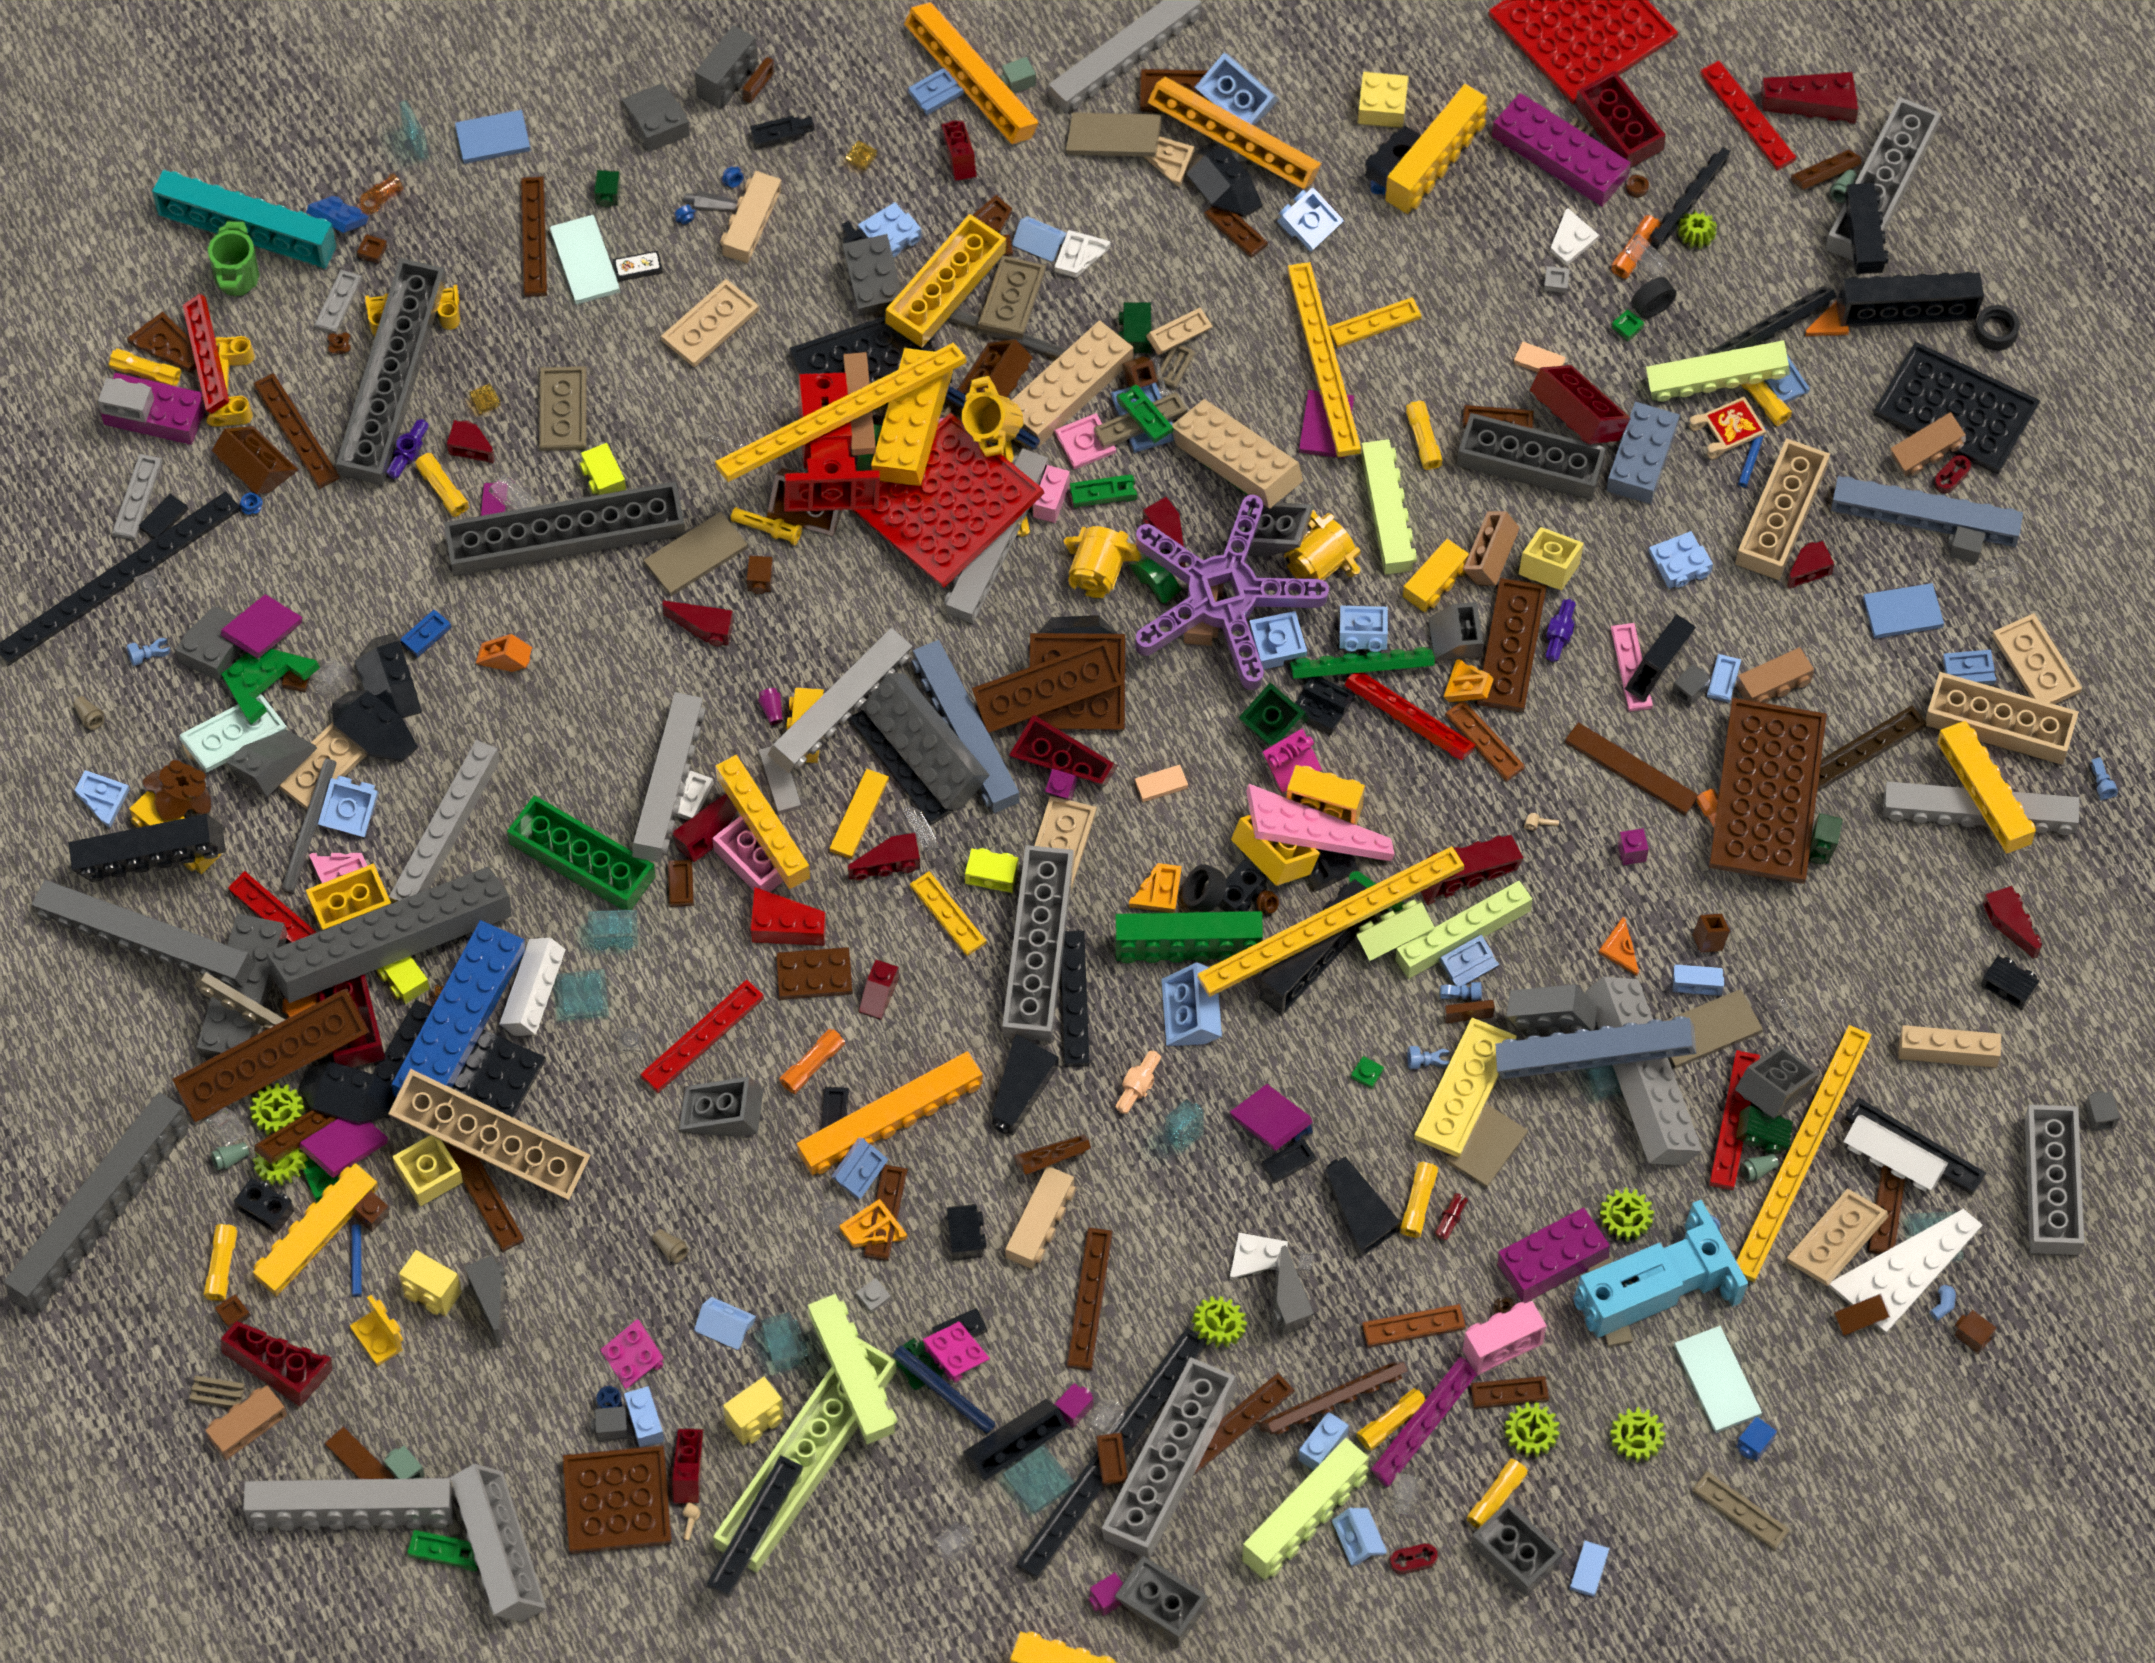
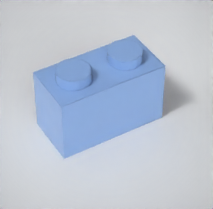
[624,1386,664,1448]
[1298,1412,1349,1471]

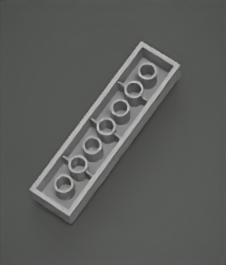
[1826,97,1941,261]
[1002,845,1074,1042]
[1585,977,1702,1165]
[1102,1357,1238,1559]
[244,1478,454,1531]

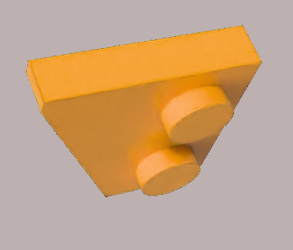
[1444,659,1493,702]
[1129,863,1182,913]
[839,1199,907,1248]

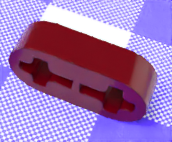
[1934,455,1971,494]
[1390,1543,1438,1574]

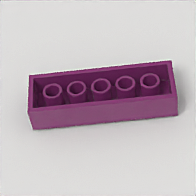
[1492,93,1631,207]

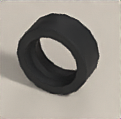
[1631,277,1677,319]
[1974,305,2020,351]
[1182,864,1227,912]

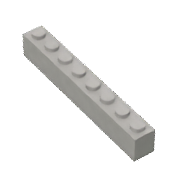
[1048,0,1201,113]
[944,448,1049,624]
[767,627,912,774]
[632,692,706,863]
[389,740,500,904]
[1883,782,2079,835]

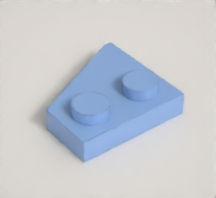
[75,770,130,828]

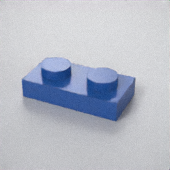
[400,609,451,658]

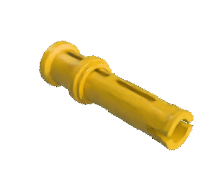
[731,507,802,545]

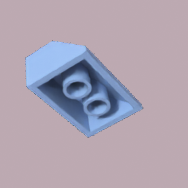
[1195,53,1279,125]
[1161,962,1222,1046]

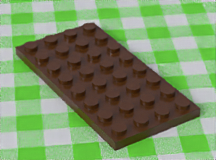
[1709,698,1827,884]

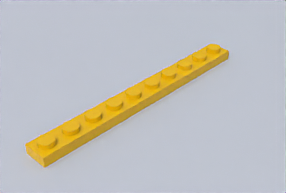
[1287,262,1361,457]

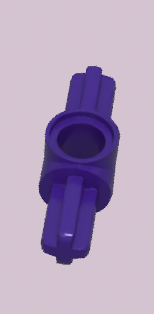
[387,419,429,479]
[1545,598,1576,662]

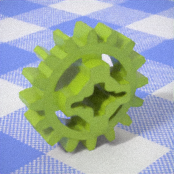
[250,1083,305,1135]
[253,1148,308,1186]
[1599,1187,1654,1242]
[1191,1296,1247,1348]
[1505,1402,1560,1458]
[1610,1407,1666,1463]

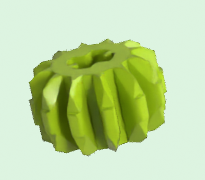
[1678,209,1717,249]

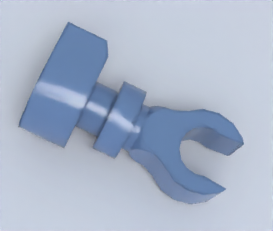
[127,638,170,666]
[2091,757,2118,801]
[1440,982,1482,1002]
[1407,1046,1450,1069]

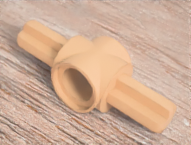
[1115,1051,1161,1114]

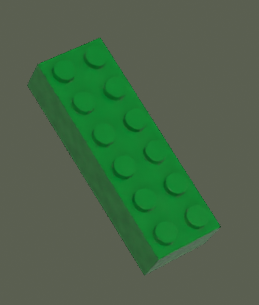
[507,795,656,913]
[1115,911,1263,963]

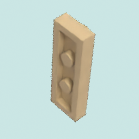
[1146,307,1213,355]

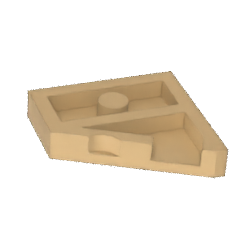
[1144,137,1194,187]

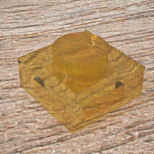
[846,140,878,171]
[469,383,501,414]

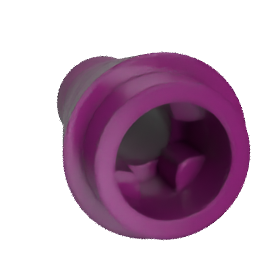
[758,688,783,725]

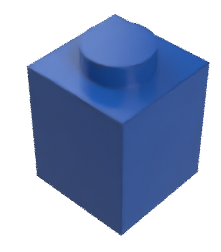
[1736,1416,1777,1462]

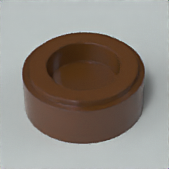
[1626,175,1649,198]

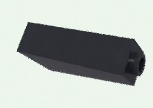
[1625,614,1696,702]
[992,1034,1059,1135]
[1325,1156,1401,1259]

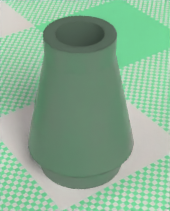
[1830,170,1857,203]
[210,1142,249,1171]
[1740,1154,1779,1182]

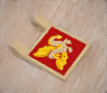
[1689,397,1766,460]

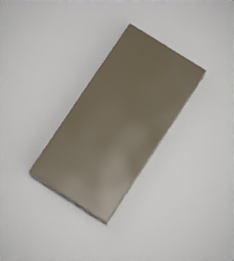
[1066,113,1162,157]
[978,256,1046,339]
[539,366,587,451]
[644,512,748,597]
[1664,989,1763,1069]

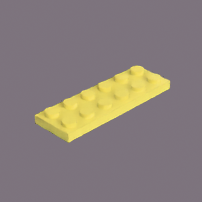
[1414,1018,1517,1158]

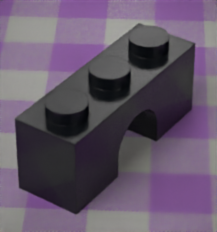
[1365,125,1421,188]

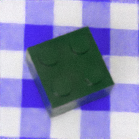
[1238,682,1309,747]

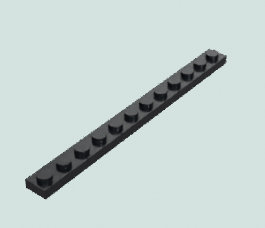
[0,491,240,666]
[1016,1327,1207,1580]

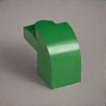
[1129,553,1182,603]

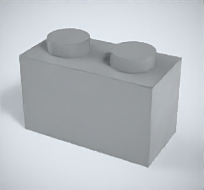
[98,378,154,423]

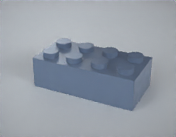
[1606,402,1680,504]

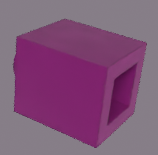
[1045,769,1079,800]
[1618,828,1649,865]
[1054,1383,1093,1428]
[1088,1572,1123,1616]

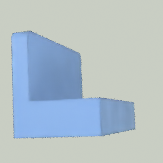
[1012,216,1067,262]
[1673,965,1724,996]
[695,1297,756,1350]
[1332,1508,1387,1565]

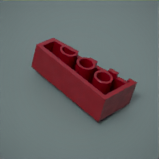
[1760,72,1859,124]
[1009,715,1118,786]
[1420,835,1524,905]
[221,1321,332,1407]

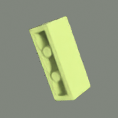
[1356,899,1435,961]

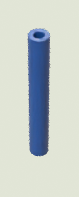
[1738,426,1766,487]
[351,1225,362,1297]

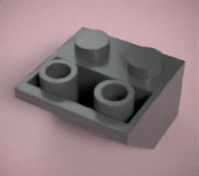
[1428,602,1483,661]

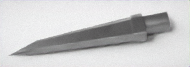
[684,190,738,212]

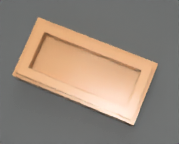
[1514,342,1566,372]
[1135,765,1188,802]

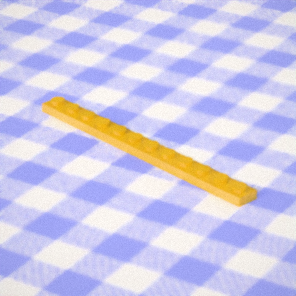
[715,343,966,482]
[1197,846,1464,997]
[1736,1025,1872,1283]

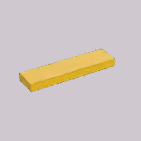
[1328,297,1422,348]
[829,769,889,859]
[910,871,987,956]

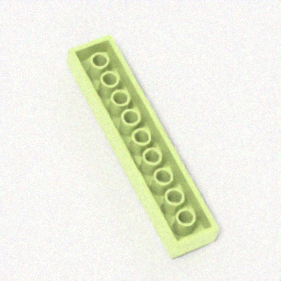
[713,1337,897,1573]

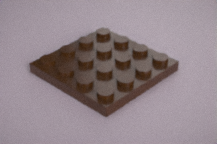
[1029,633,1125,730]
[563,1445,672,1554]

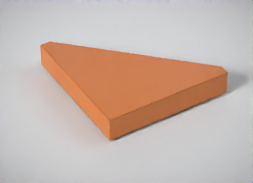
[1805,300,1849,336]
[1599,917,1639,976]

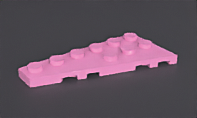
[1246,784,1395,861]

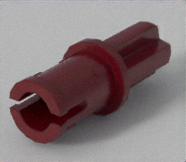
[1435,1193,1468,1240]

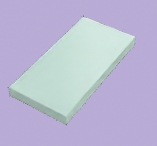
[550,215,620,305]
[179,694,287,773]
[1674,1326,1762,1433]

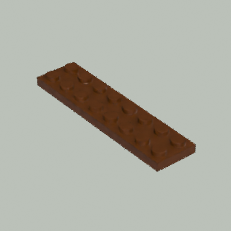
[172,988,369,1122]

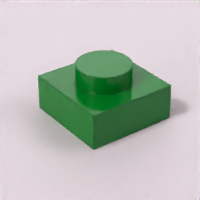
[1611,309,1645,341]
[1351,1056,1384,1089]

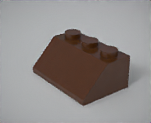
[957,339,1033,397]
[211,426,299,494]
[766,468,843,536]

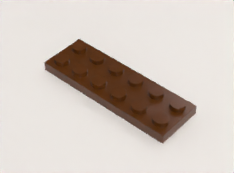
[1477,578,1547,713]
[972,640,1123,733]
[1258,1362,1408,1435]

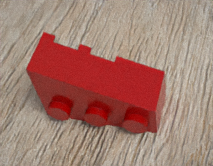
[751,887,826,946]

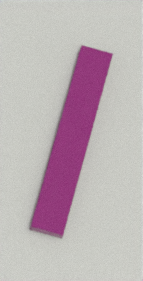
[1371,1357,1477,1487]

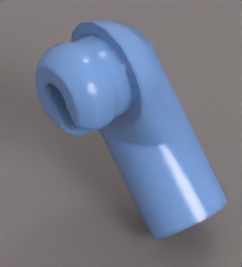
[1930,1285,1956,1321]

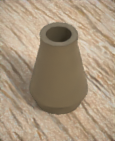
[73,696,105,730]
[652,1229,689,1263]

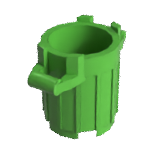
[208,221,260,296]

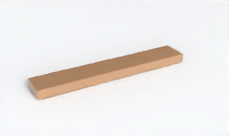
[844,352,876,455]

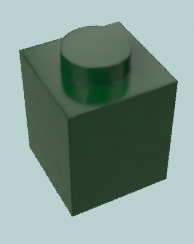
[594,170,621,207]

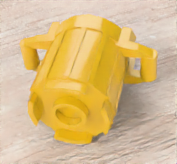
[962,376,1023,457]
[1284,510,1361,580]
[1064,526,1142,598]

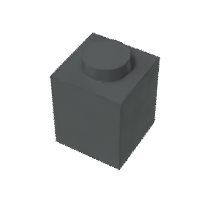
[1947,526,1985,564]
[1672,664,1711,707]
[2085,1091,2120,1132]
[591,1407,628,1441]

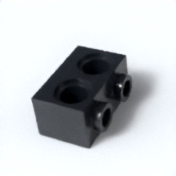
[1218,859,1267,912]
[234,1178,294,1234]

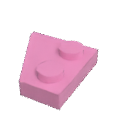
[309,853,368,884]

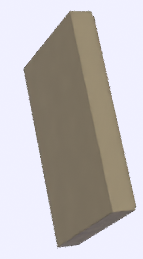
[1446,1104,1528,1189]

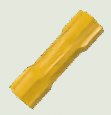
[109,348,181,386]
[1740,381,1792,426]
[1406,400,1443,470]
[415,453,469,517]
[1400,1162,1438,1238]
[204,1224,238,1301]
[1357,1388,1426,1451]
[1466,1459,1528,1529]

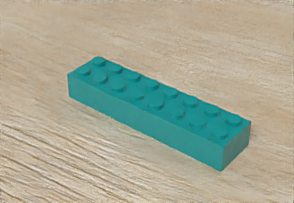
[152,170,337,269]

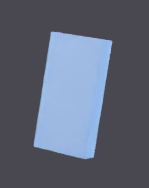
[1707,654,1741,703]
[1570,1541,1609,1597]

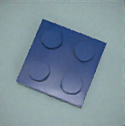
[306,196,369,233]

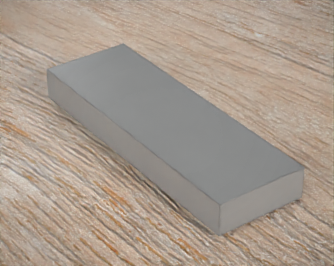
[314,270,362,334]
[759,746,801,815]

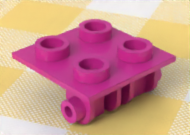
[1262,728,1322,793]
[600,1319,664,1389]
[922,1322,990,1383]

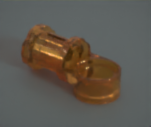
[360,173,403,214]

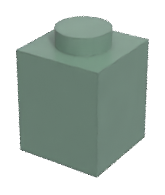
[1000,57,1036,94]
[384,1446,425,1479]

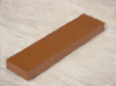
[1445,701,1525,782]
[1362,1304,1466,1348]

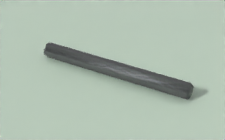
[947,309,1067,359]
[282,758,337,893]

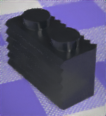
[1981,955,2040,1010]
[947,1204,987,1261]

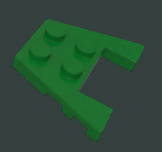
[221,649,320,725]

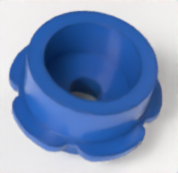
[722,166,744,188]
[674,205,696,225]
[240,493,263,515]

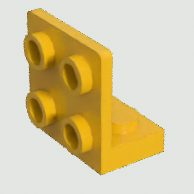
[350,1295,403,1367]

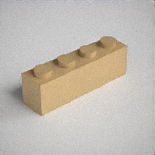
[720,171,781,263]
[1899,1025,2001,1068]
[1005,1166,1077,1269]

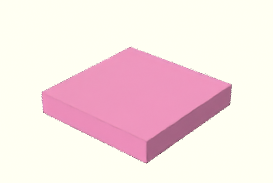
[1054,413,1116,470]

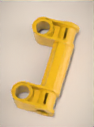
[365,285,460,336]
[207,336,255,427]

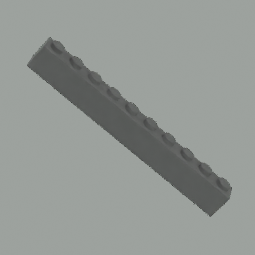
[31,880,256,988]

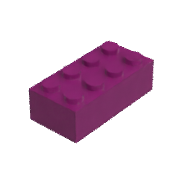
[100,373,206,445]
[1498,1207,1610,1303]

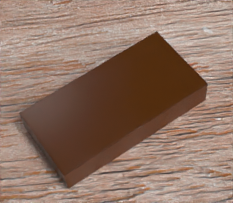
[742,56,775,103]
[668,860,694,907]
[1444,1000,1495,1023]
[1834,1293,1891,1335]
[1096,1433,1128,1486]

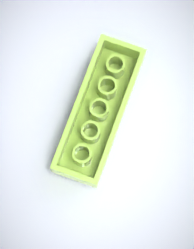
[1242,1438,1369,1580]

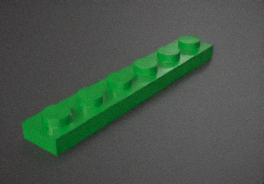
[1290,647,1435,679]

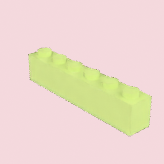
[1646,341,1790,402]
[1361,439,1417,575]
[1395,881,1532,979]
[808,1294,897,1444]

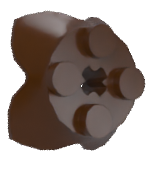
[142,760,211,821]

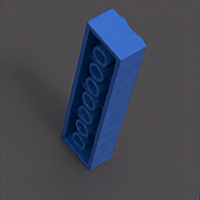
[392,920,525,1097]

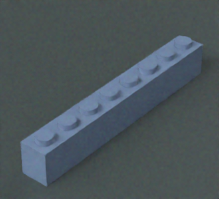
[1831,476,2023,547]
[911,640,1020,814]
[1495,1016,1697,1079]

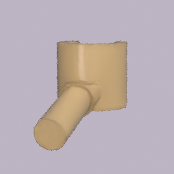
[1524,813,1559,831]
[683,1503,700,1541]

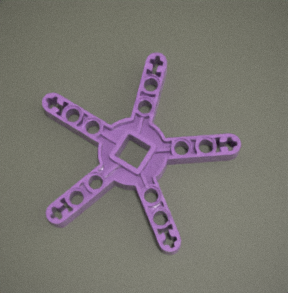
[1135,495,1329,690]

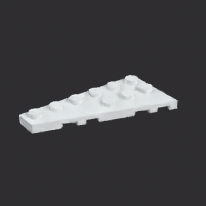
[1828,1209,1982,1334]

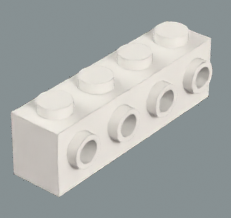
[499,938,566,1036]
[1844,1115,1948,1191]

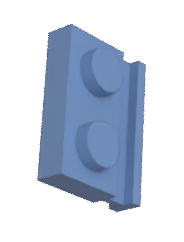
[908,68,964,115]
[1763,355,1810,403]
[1943,650,1996,685]
[1439,934,1499,987]
[831,1137,888,1199]

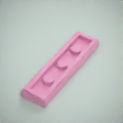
[1610,623,1653,712]

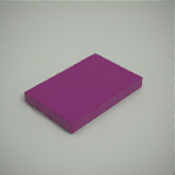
[1299,389,1354,459]
[220,594,303,659]
[1230,1084,1313,1151]
[299,1119,388,1177]

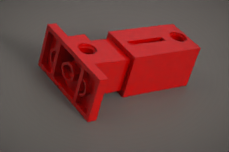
[784,373,880,512]

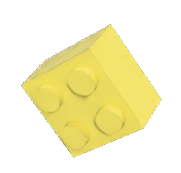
[1358,72,1408,128]
[1519,527,1584,591]
[393,1135,463,1207]
[399,1250,462,1316]
[723,1377,784,1446]

